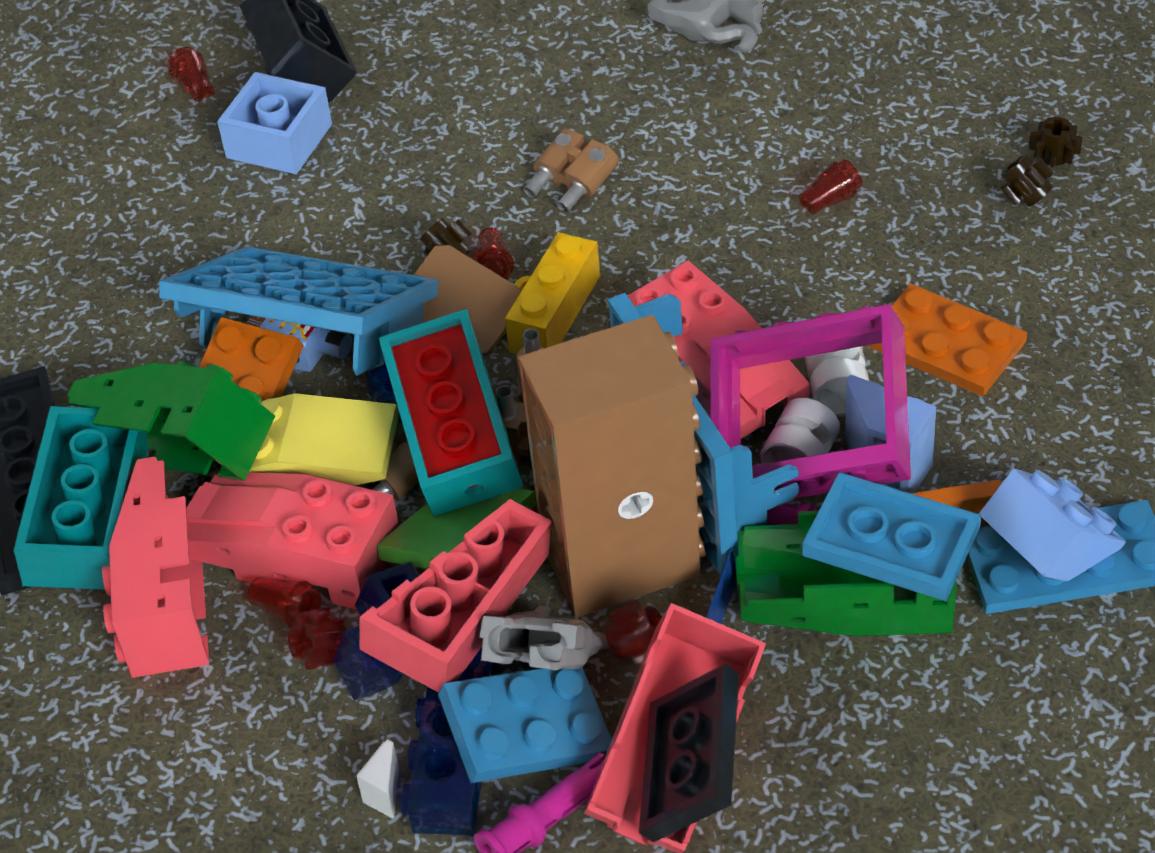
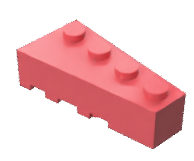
[360,499,552,693]

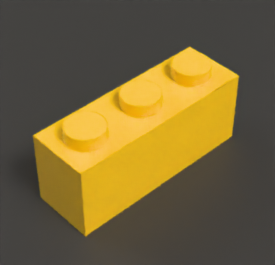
[505,232,600,354]

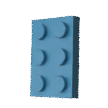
[802,472,981,601]
[438,667,612,783]

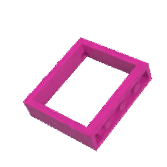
[710,304,911,498]

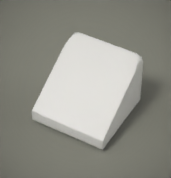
[356,739,399,819]

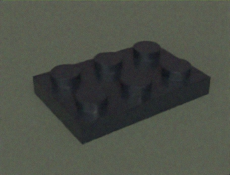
[639,664,739,842]

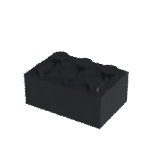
[240,0,358,103]

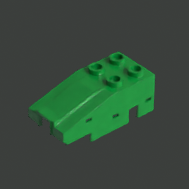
[67,361,275,481]
[736,511,957,636]

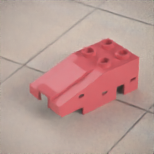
[627,260,810,439]
[102,457,209,678]
[186,471,399,612]
[584,603,766,853]

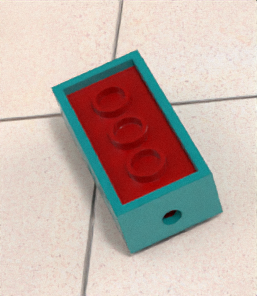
[379,309,524,517]

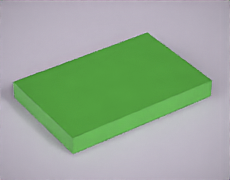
[376,489,536,569]

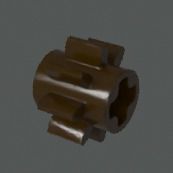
[1029,117,1083,168]
[1000,154,1053,207]
[420,218,472,260]

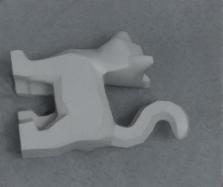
[648,0,765,51]
[480,605,614,671]

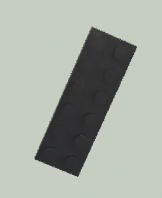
[0,366,56,596]

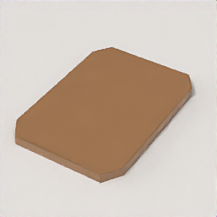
[414,245,521,355]

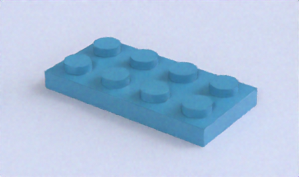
[966,500,1155,614]

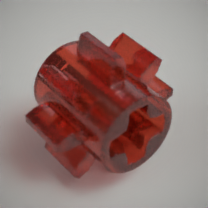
[605,600,662,665]
[287,607,348,670]

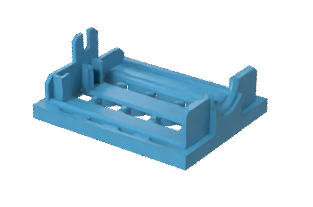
[159,246,439,376]
[608,293,799,577]

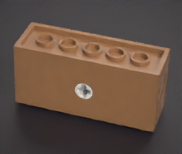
[518,314,705,618]

